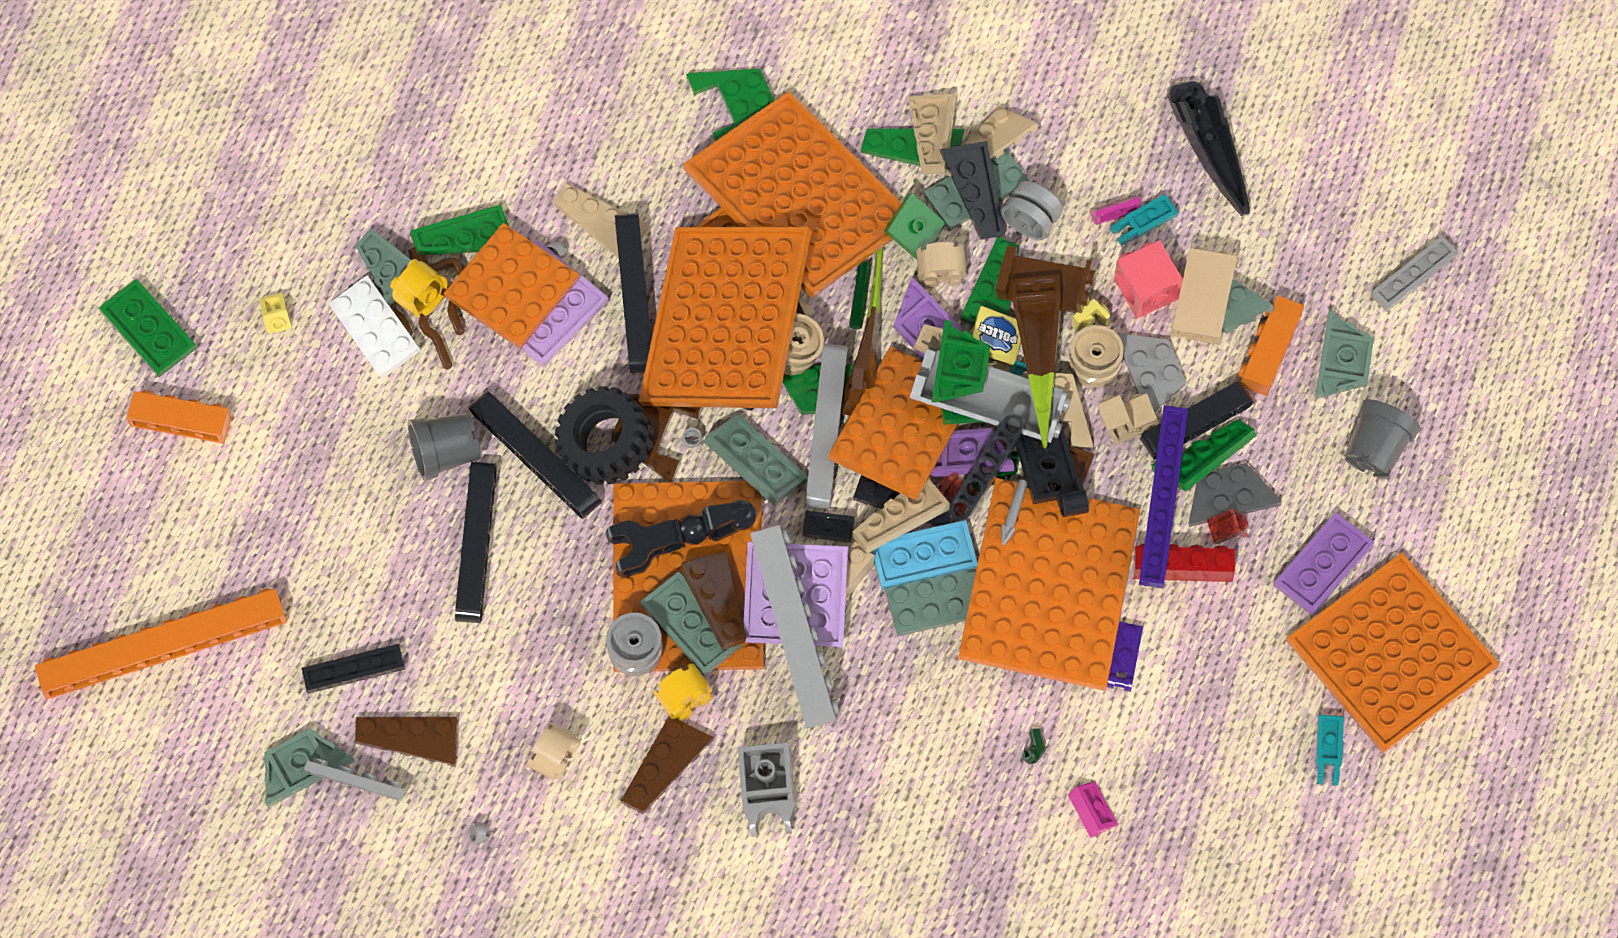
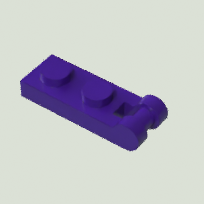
[1107,622,1143,692]

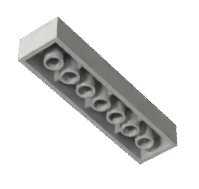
[750,525,840,729]

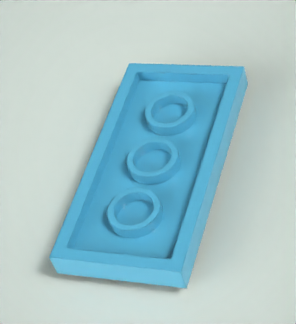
[871,520,978,590]

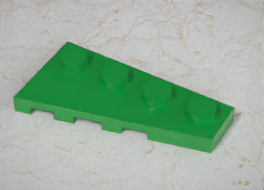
[861,129,964,167]
[410,204,509,255]
[960,237,1020,326]
[1151,419,1256,492]

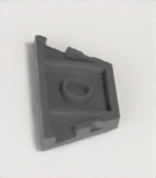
[1188,463,1281,527]

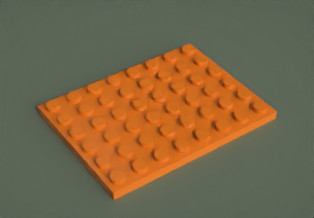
[683,91,901,298]
[639,227,812,408]
[958,478,1140,691]
[613,481,764,672]

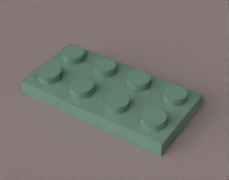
[923,149,1029,231]
[704,414,808,505]
[885,567,977,637]
[640,572,743,677]

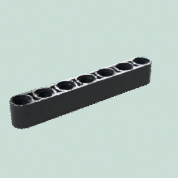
[614,213,651,373]
[468,391,602,519]
[455,462,497,623]

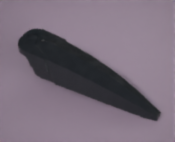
[1167,81,1250,216]

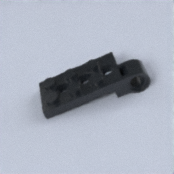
[1011,420,1089,518]

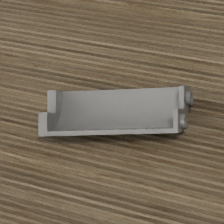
[910,347,1071,443]

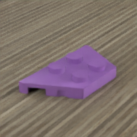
[893,278,964,359]
[930,428,1014,477]

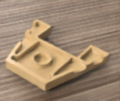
[998,372,1093,449]

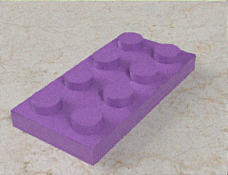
[1273,512,1375,616]

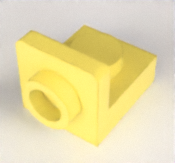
[259,293,291,334]
[1071,299,1110,332]

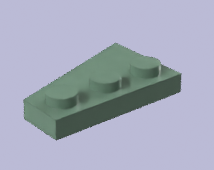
[355,228,411,306]

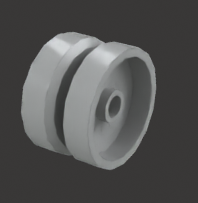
[1001,181,1063,240]
[606,613,663,676]

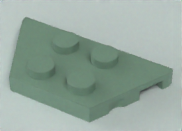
[1222,279,1274,334]
[1315,310,1374,399]
[264,728,354,808]

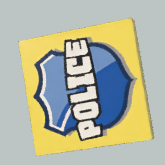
[972,306,1021,366]

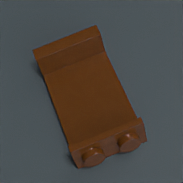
[995,246,1096,314]

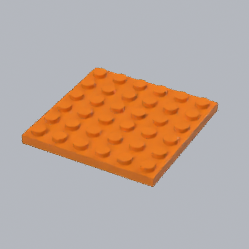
[1286,552,1500,754]

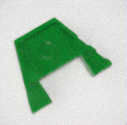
[686,69,775,141]

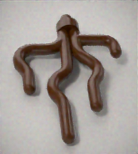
[389,247,465,370]

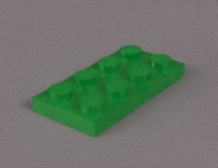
[98,279,197,377]

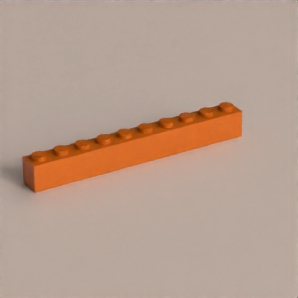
[34,588,287,700]

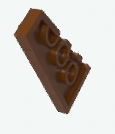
[680,550,746,650]
[621,716,714,814]
[355,717,457,767]

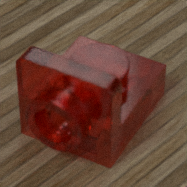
[938,472,978,515]
[1207,509,1249,544]

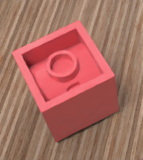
[1114,240,1183,319]

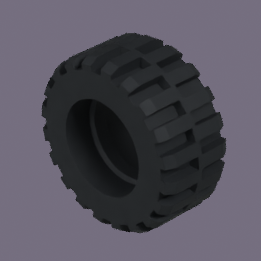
[555,386,654,485]

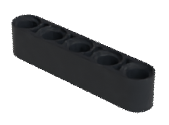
[1140,381,1254,460]
[949,414,1026,521]

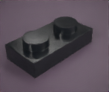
[802,510,855,543]

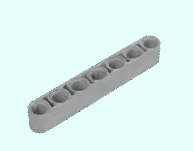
[805,343,848,509]

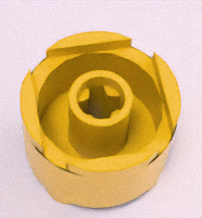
[390,259,448,317]
[654,664,713,721]

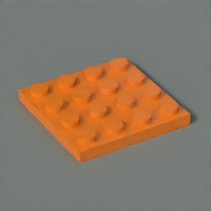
[444,223,580,349]

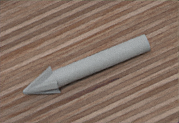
[1001,480,1028,546]

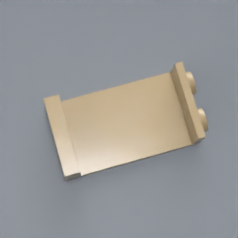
[1172,247,1238,345]

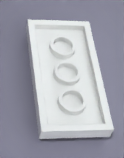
[329,275,421,379]

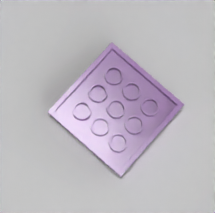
[521,240,609,368]
[744,542,848,647]

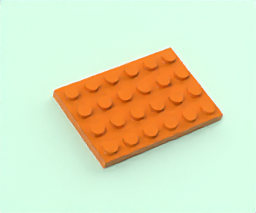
[828,346,959,501]

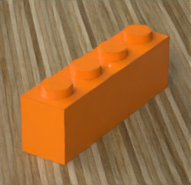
[1238,295,1305,396]
[126,390,232,444]

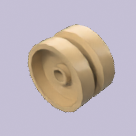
[784,313,824,375]
[1069,325,1124,388]

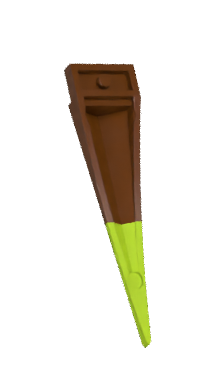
[841,247,883,416]
[1011,275,1062,448]

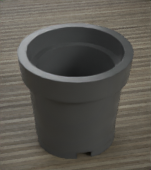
[1344,399,1421,479]
[408,413,481,482]

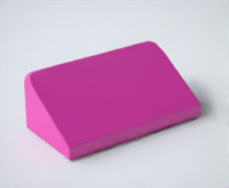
[1089,196,1141,225]
[1068,781,1118,838]

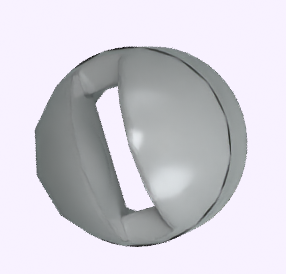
[546,241,567,259]
[682,427,702,448]
[469,823,490,844]

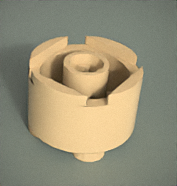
[916,242,967,288]
[526,721,580,780]

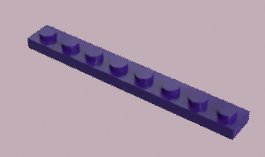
[1139,405,1188,589]

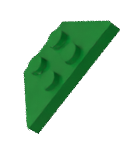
[931,319,990,403]
[782,364,854,415]

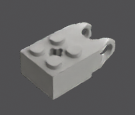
[738,742,796,837]

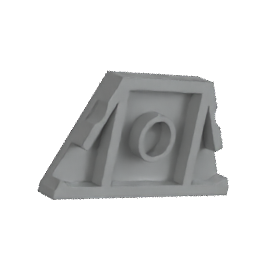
[1117,333,1186,412]

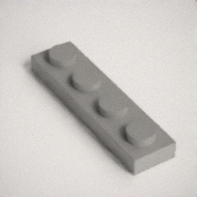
[1370,235,1458,312]
[304,758,405,801]

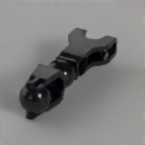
[605,500,757,577]

